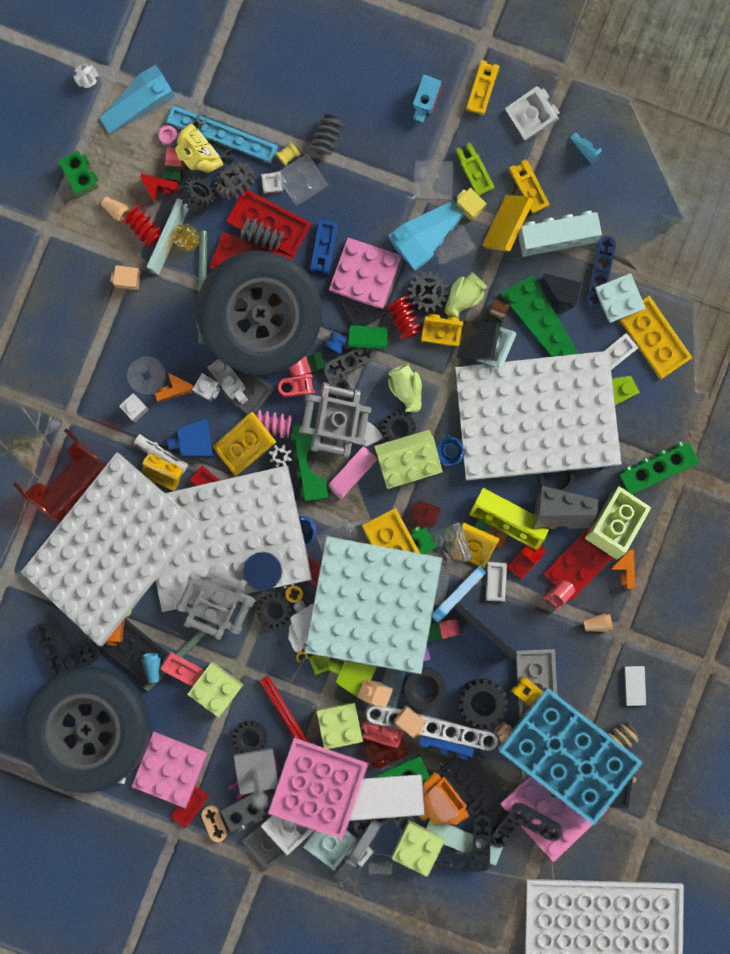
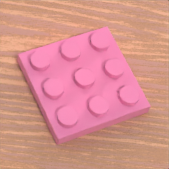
[329,238,402,309]
[132,732,208,808]

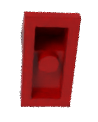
[140,173,180,204]
[507,545,546,579]

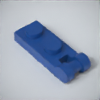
[310,219,338,276]
[420,736,475,760]

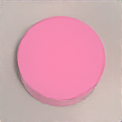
[158,126,178,146]

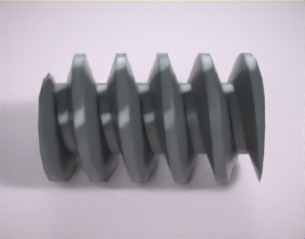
[309,113,344,156]
[241,217,284,253]

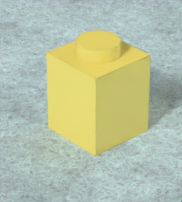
[456,188,487,221]

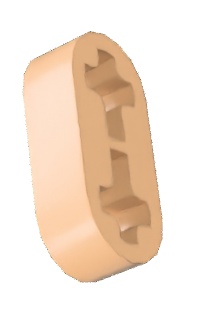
[202,805,227,842]

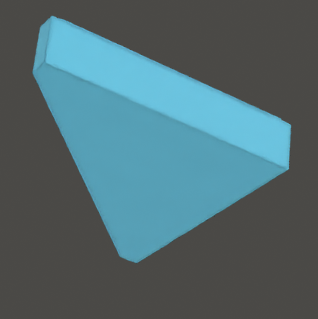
[570,133,602,164]

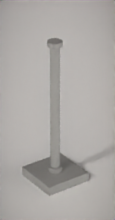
[234,748,278,808]

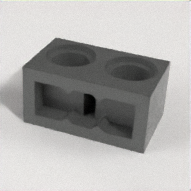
[220,792,267,833]

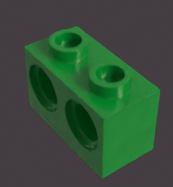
[58,150,99,198]

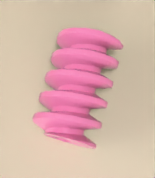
[255,409,292,438]

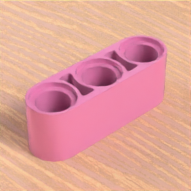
[327,446,378,500]

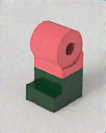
[162,147,184,185]
[289,351,326,378]
[427,619,462,642]

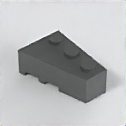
[533,486,598,529]

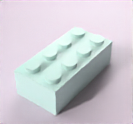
[518,211,602,257]

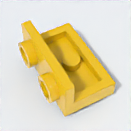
[421,314,463,347]
[141,453,184,491]

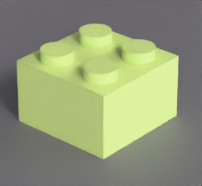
[188,662,244,717]
[317,702,363,749]
[391,820,445,877]

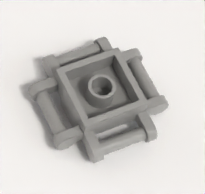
[299,382,372,458]
[175,566,255,640]

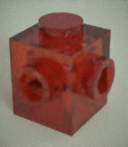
[410,500,441,527]

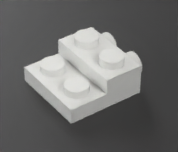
[505,86,560,141]
[261,815,314,855]

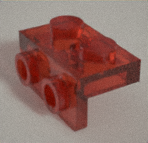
[363,737,409,769]

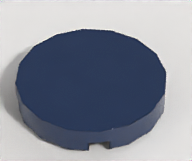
[243,552,283,591]

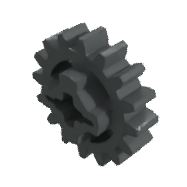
[214,161,255,200]
[408,271,449,313]

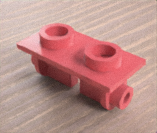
[362,721,405,748]

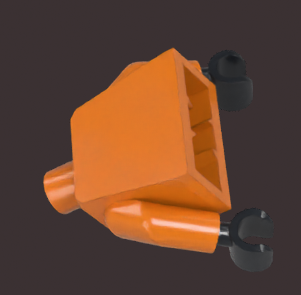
[419,762,480,825]

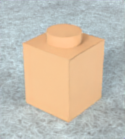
[111,266,141,290]
[358,679,393,707]
[394,705,426,737]

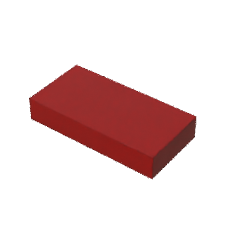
[170,785,209,828]

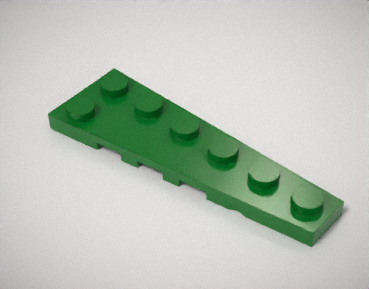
[500,275,579,357]

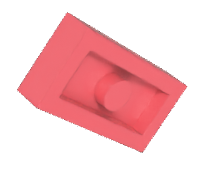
[160,651,204,687]

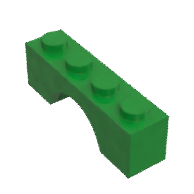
[290,421,329,502]

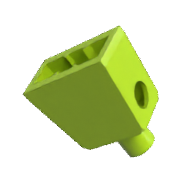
[328,659,377,699]

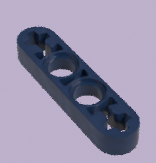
[586,236,616,309]

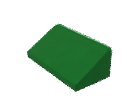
[349,325,388,349]

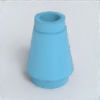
[141,653,160,683]

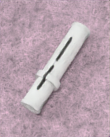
[134,434,189,474]

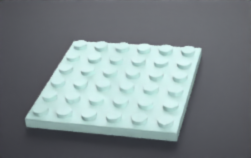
[305,537,442,674]

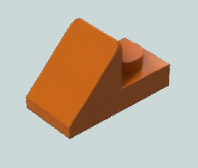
[155,373,194,403]
[609,550,635,589]

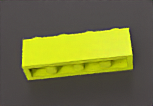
[469,488,550,550]

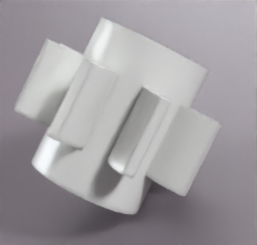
[73,64,98,88]
[269,445,292,468]

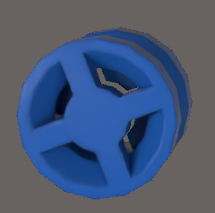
[324,332,348,355]

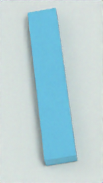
[166,105,278,164]

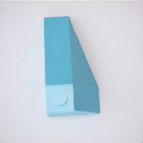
[100,65,175,135]
[388,201,464,271]

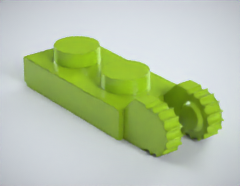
[455,142,495,196]

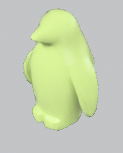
[444,271,487,318]
[388,363,422,413]

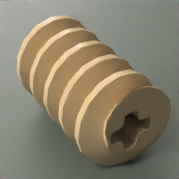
[607,720,639,748]

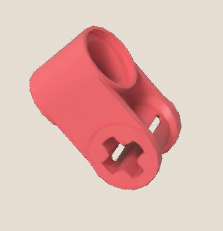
[278,374,316,398]
[543,580,575,611]

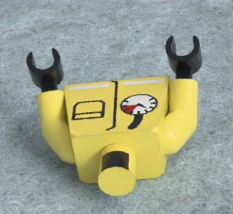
[175,113,235,173]

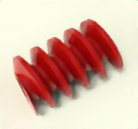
[124,204,161,247]
[387,296,423,339]

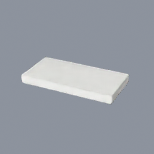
[350,775,424,820]

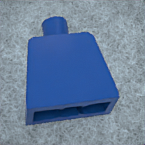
[168,419,214,457]

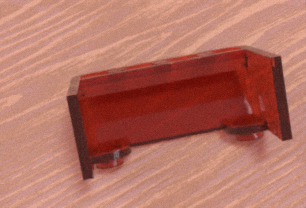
[13,428,107,524]

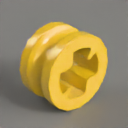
[286,586,303,603]

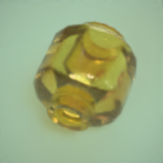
[172,223,200,252]

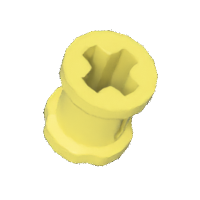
[275,142,300,167]

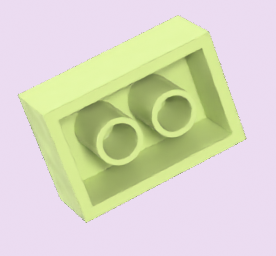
[374,429,443,489]
[585,487,651,559]

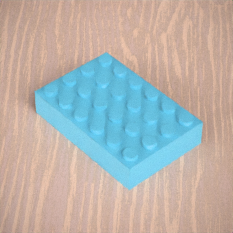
[498,687,643,825]

